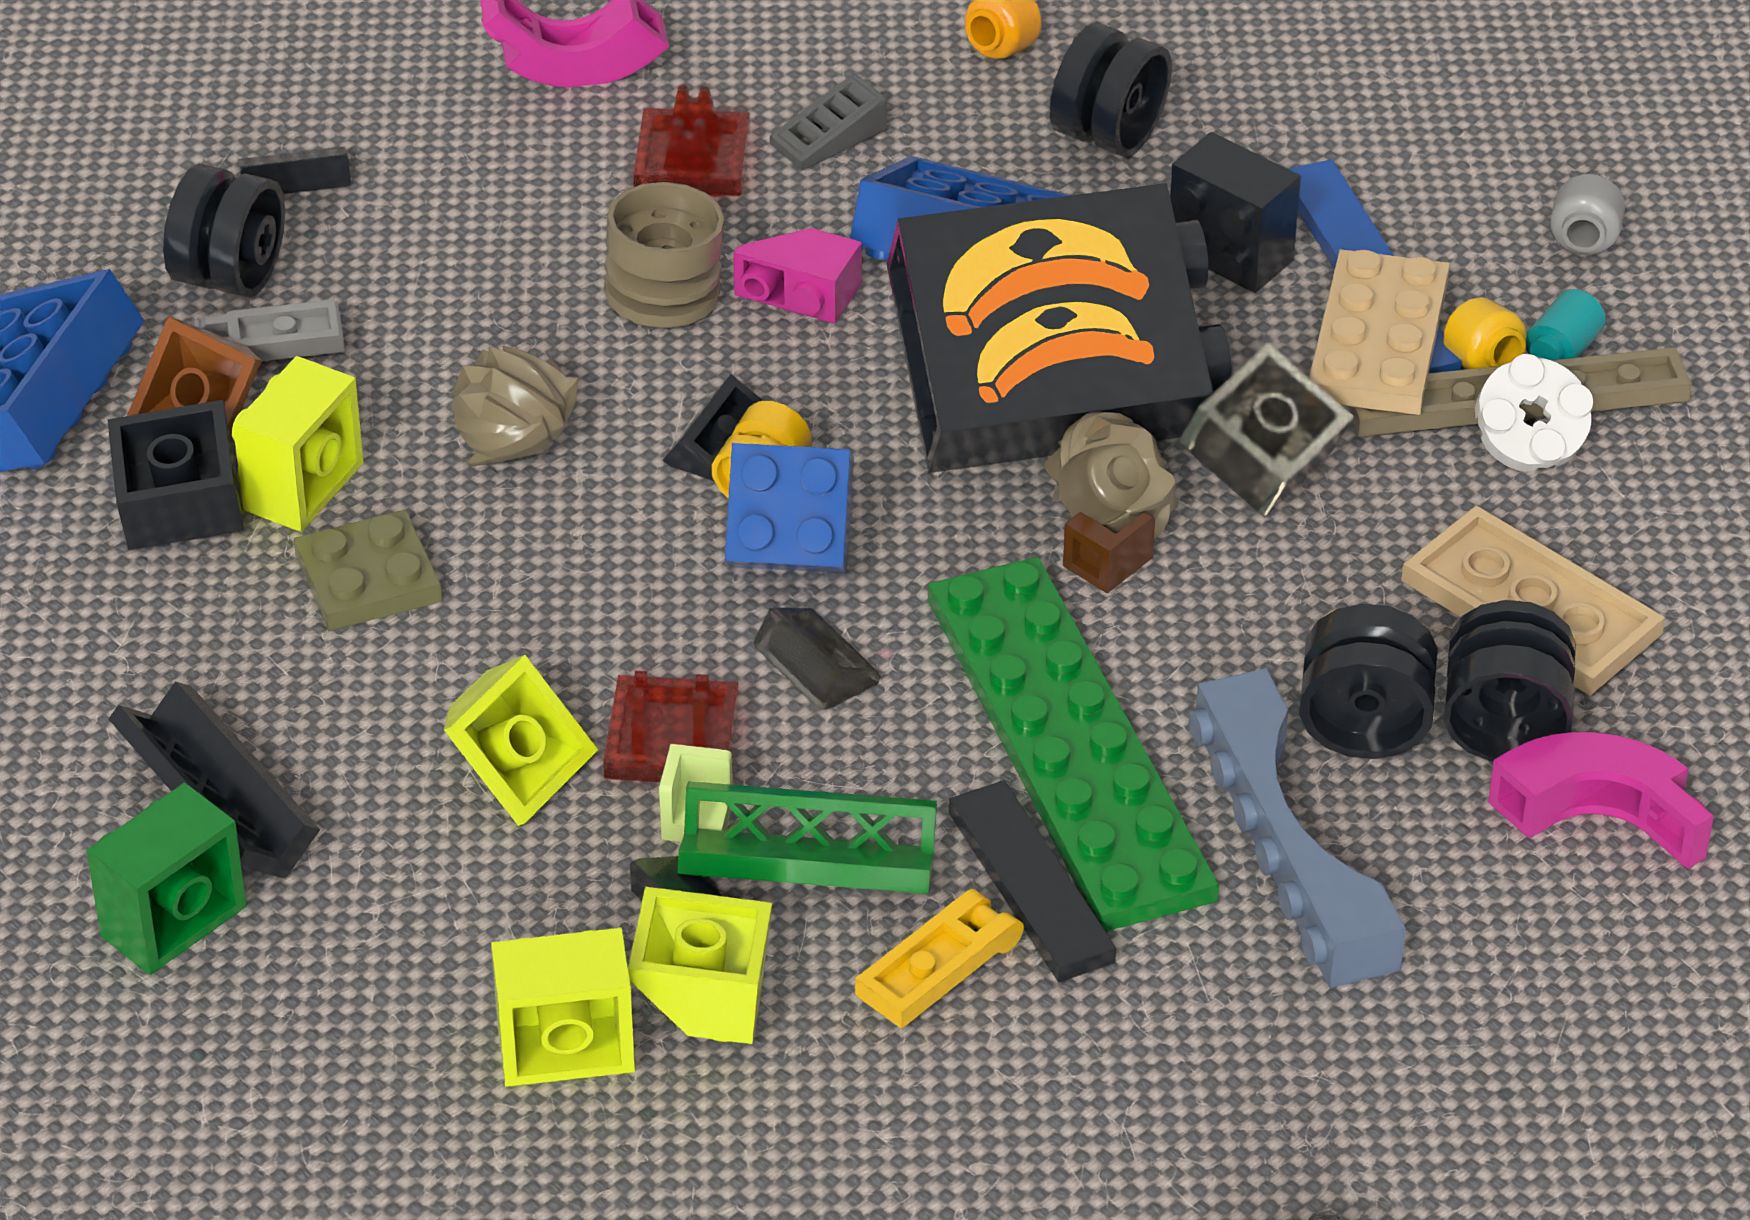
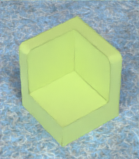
[659,744,733,842]

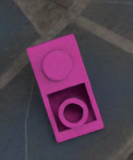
[733,228,862,324]

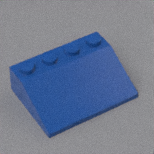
[850,156,1072,260]
[0,269,145,472]

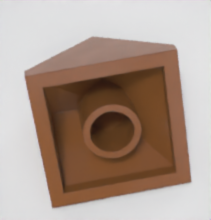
[127,316,262,433]

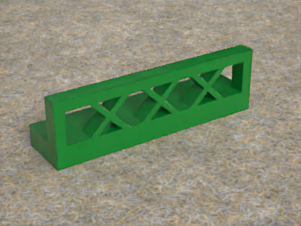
[678,781,937,894]

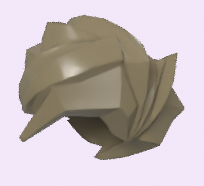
[451,345,579,466]
[1044,411,1179,539]

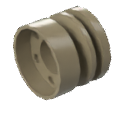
[604,182,725,328]

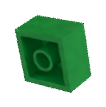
[86,782,247,975]

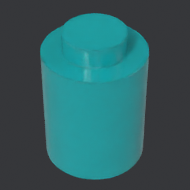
[1526,289,1606,360]

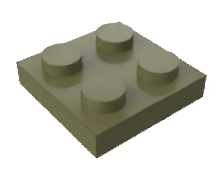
[293,509,442,631]

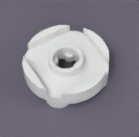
[1475,354,1593,472]

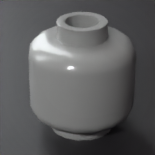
[1551,174,1625,255]

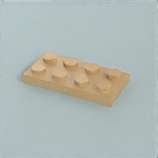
[1307,249,1450,415]
[1401,505,1665,696]

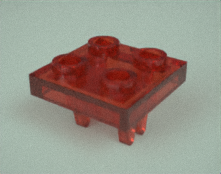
[633,85,750,197]
[603,670,739,783]

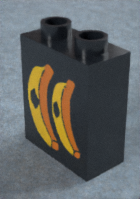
[886,183,1232,473]

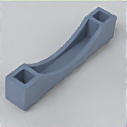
[1189,668,1406,988]

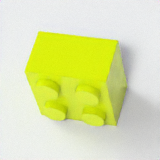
[232,356,364,533]
[491,928,635,1087]

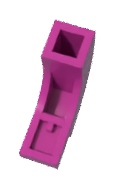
[480,0,669,88]
[1488,732,1714,869]

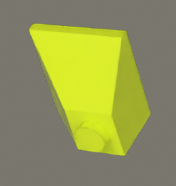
[444,655,598,826]
[628,887,772,1044]

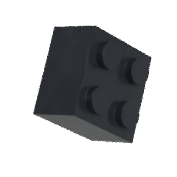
[1170,132,1301,294]
[107,400,244,550]

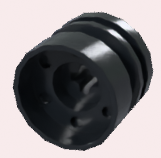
[1444,600,1576,762]

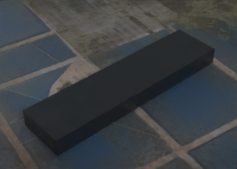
[949,780,1116,983]

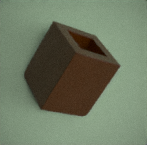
[1063,512,1155,593]

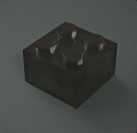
[1178,342,1354,518]

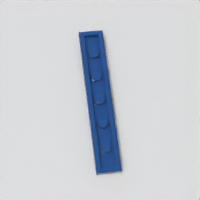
[1289,159,1462,373]

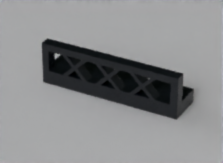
[108,681,320,879]

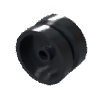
[1050,22,1172,158]
[163,163,285,298]
[1299,604,1438,759]

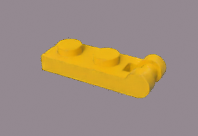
[855,889,1024,1029]

